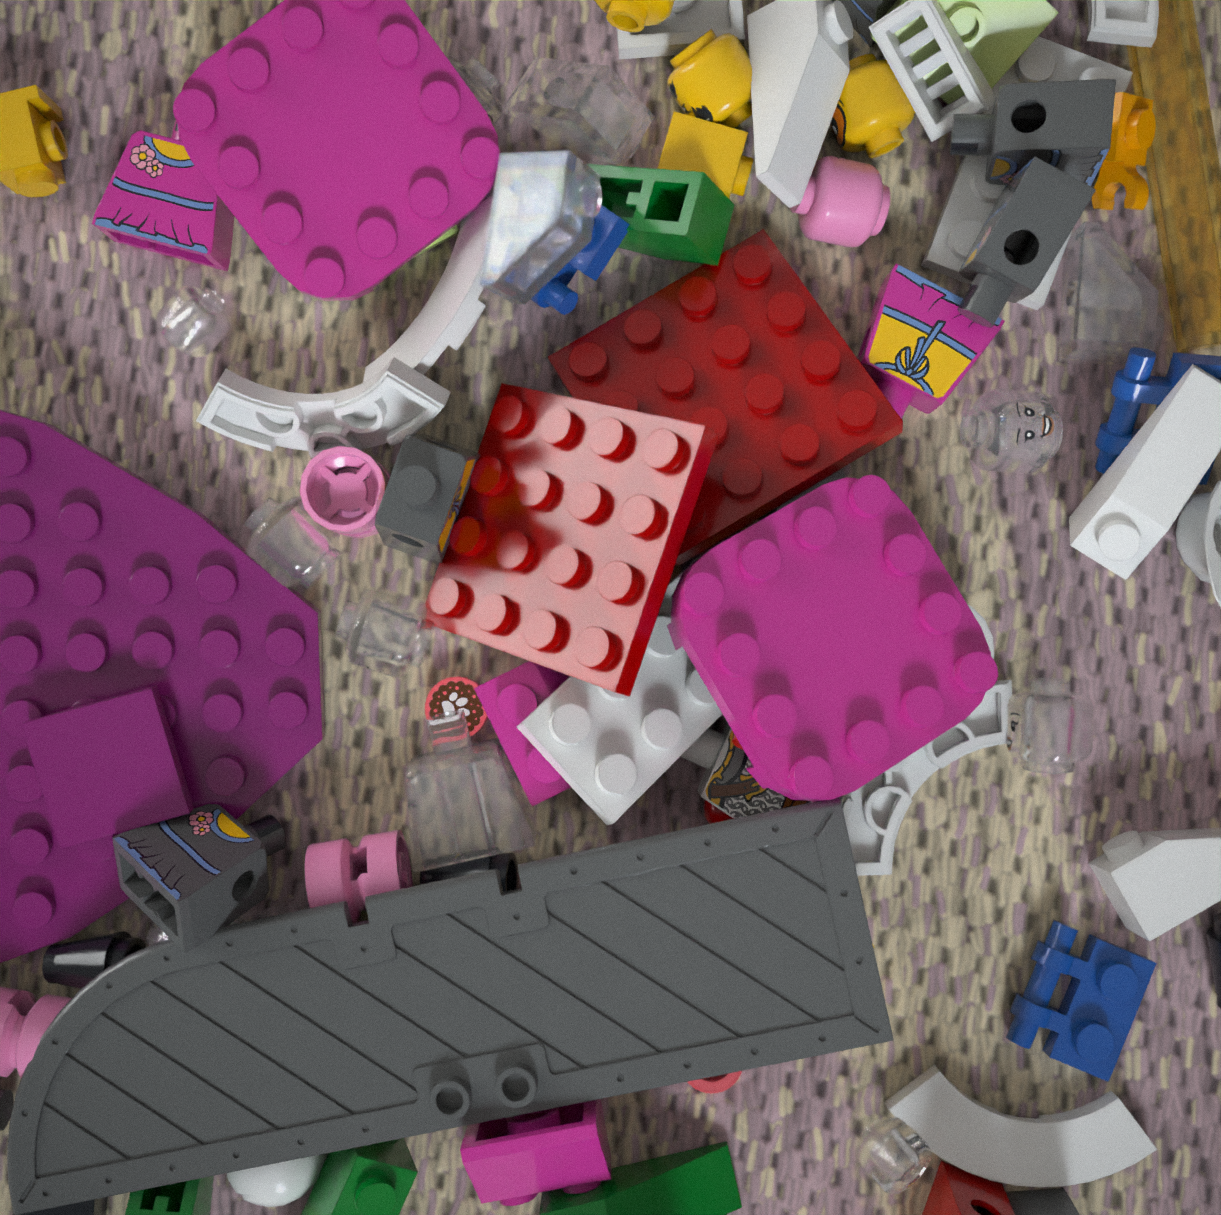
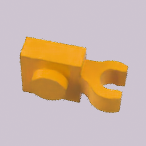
[1092,92,1156,210]

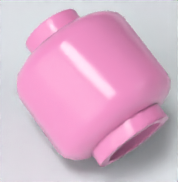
[790,156,890,247]

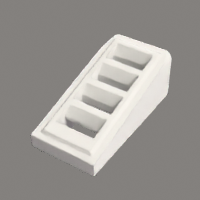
[868,0,996,142]

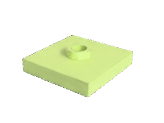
[870,0,1059,104]

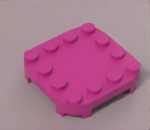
[173,0,501,301]
[667,475,998,802]

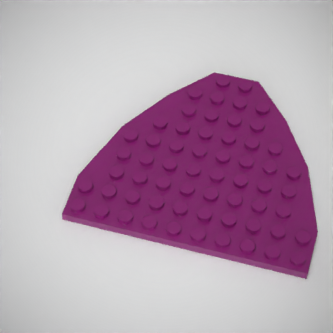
[0,409,325,963]

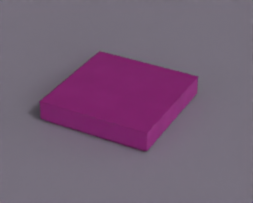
[20,685,194,849]

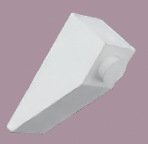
[747,0,853,208]
[1069,364,1221,580]
[1089,827,1221,941]

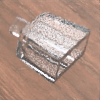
[406,710,537,873]

